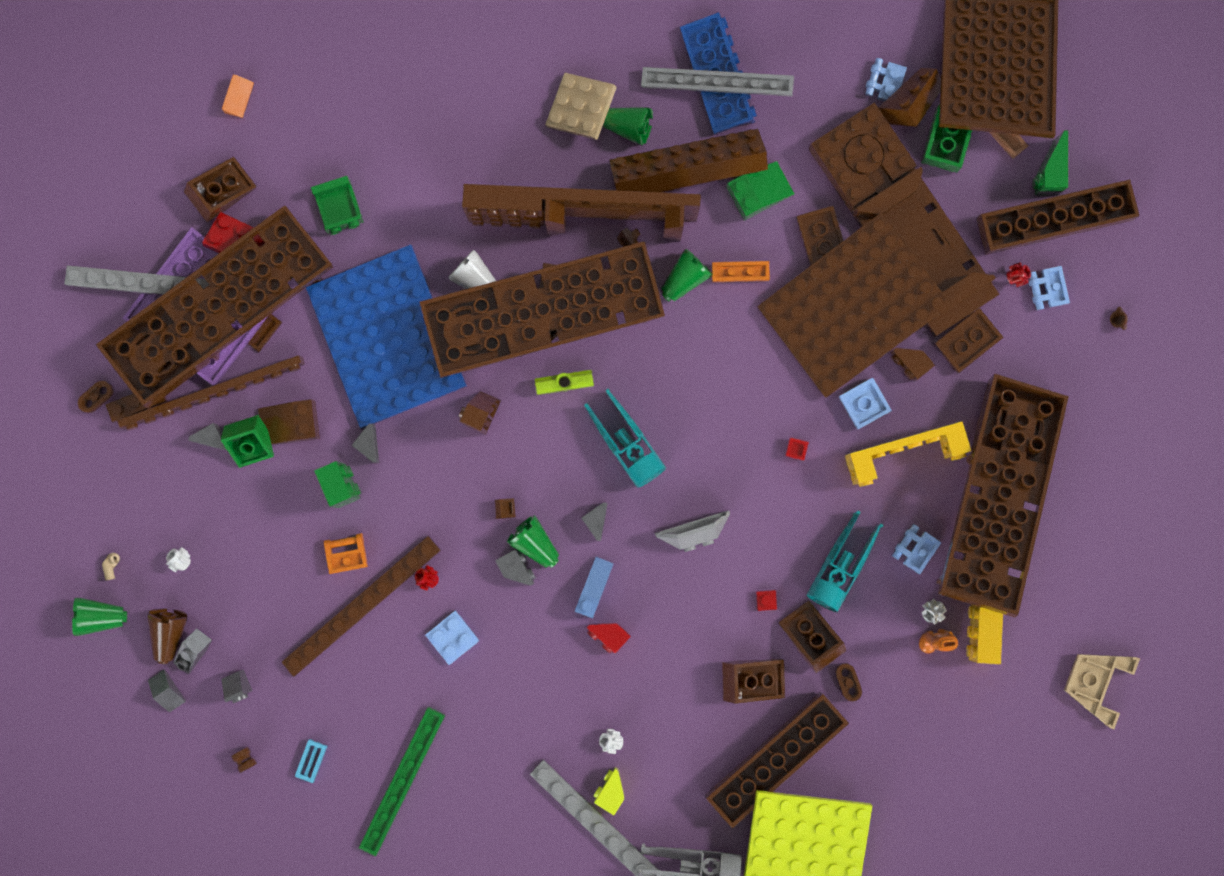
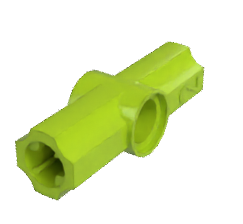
[535,370,594,395]

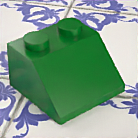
[220,415,274,468]

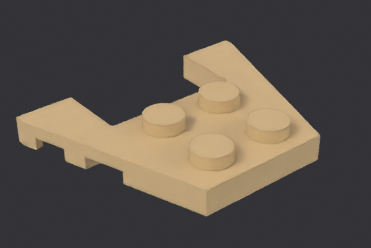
[1064,654,1140,729]

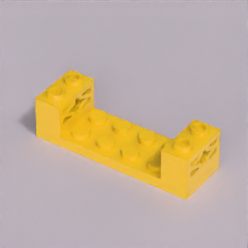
[845,421,971,487]

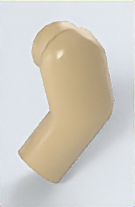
[102,553,120,581]

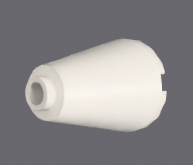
[448,250,496,289]

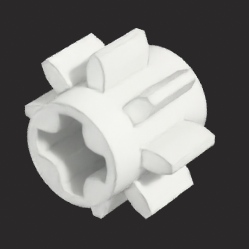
[166,547,191,572]
[921,599,947,625]
[599,729,623,754]

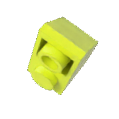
[593,767,624,815]

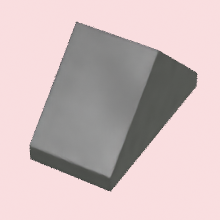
[188,423,227,451]
[352,424,379,463]
[582,502,608,541]
[148,669,186,713]

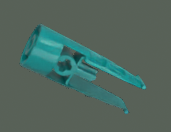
[585,389,666,488]
[806,511,883,613]

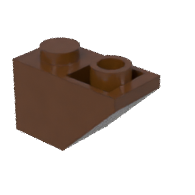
[890,348,935,382]

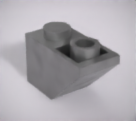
[495,549,536,586]
[173,629,212,674]
[221,670,253,703]

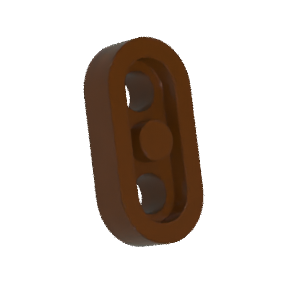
[78,381,114,413]
[835,663,862,702]

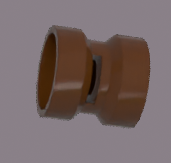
[231,747,257,773]

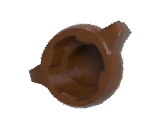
[1110,307,1128,330]

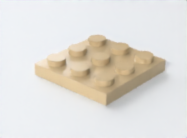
[545,73,617,140]

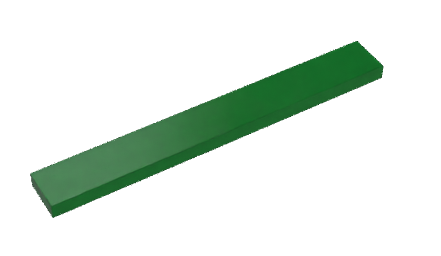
[359,706,445,857]

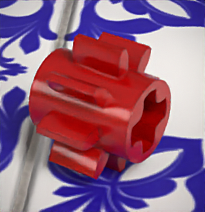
[1006,262,1031,287]
[415,565,439,591]

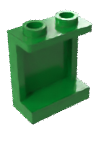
[311,176,364,235]

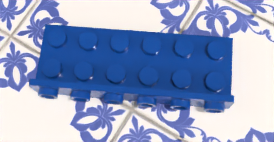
[680,12,757,135]

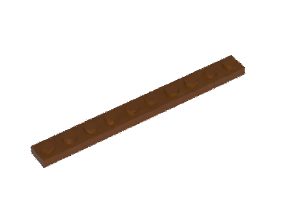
[117,355,305,431]
[281,536,441,677]

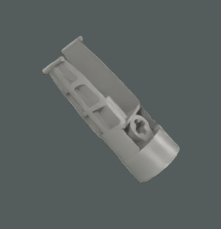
[638,843,741,876]

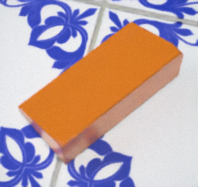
[222,74,254,118]

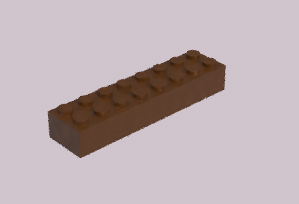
[609,128,768,192]
[976,179,1140,255]
[705,692,849,828]

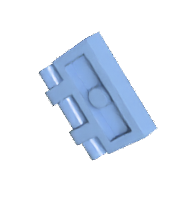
[865,58,907,102]
[1028,266,1070,310]
[892,524,942,574]

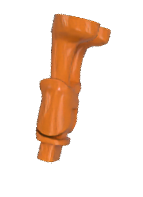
[919,629,958,654]

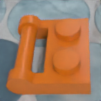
[324,533,368,574]

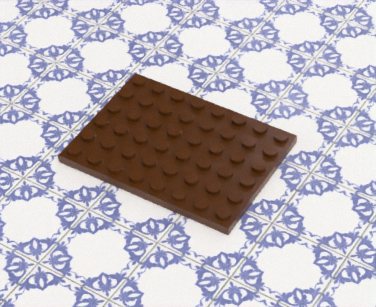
[939,0,1058,139]
[757,212,952,398]

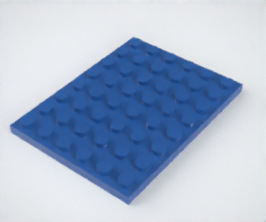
[306,245,467,429]

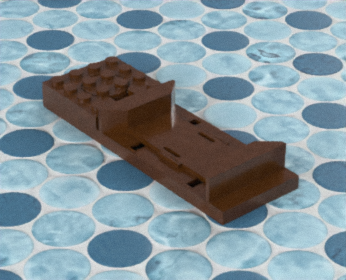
[808,102,1000,337]
[462,184,701,242]
[96,205,333,409]
[419,241,665,378]
[936,374,1069,618]

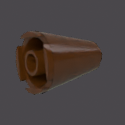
[147,608,187,664]

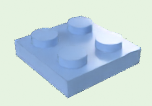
[839,378,892,430]
[425,611,480,665]

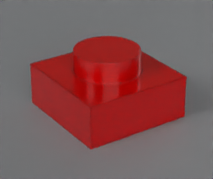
[785,437,809,461]
[756,590,777,611]

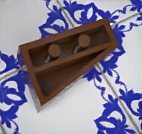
[878,68,941,127]
[458,391,501,435]

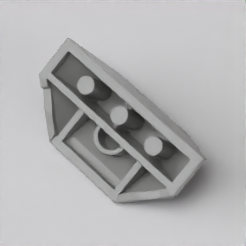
[655,510,730,552]

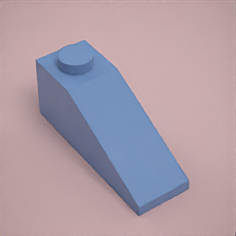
[575,557,614,618]

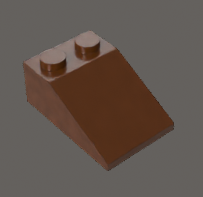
[184,157,257,222]
[258,399,320,445]
[779,601,847,673]
[722,659,785,704]

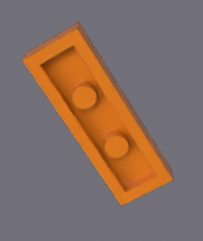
[712,261,770,282]

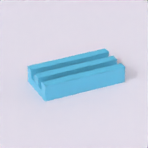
[295,739,328,783]

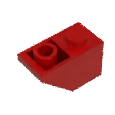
[587,623,631,654]

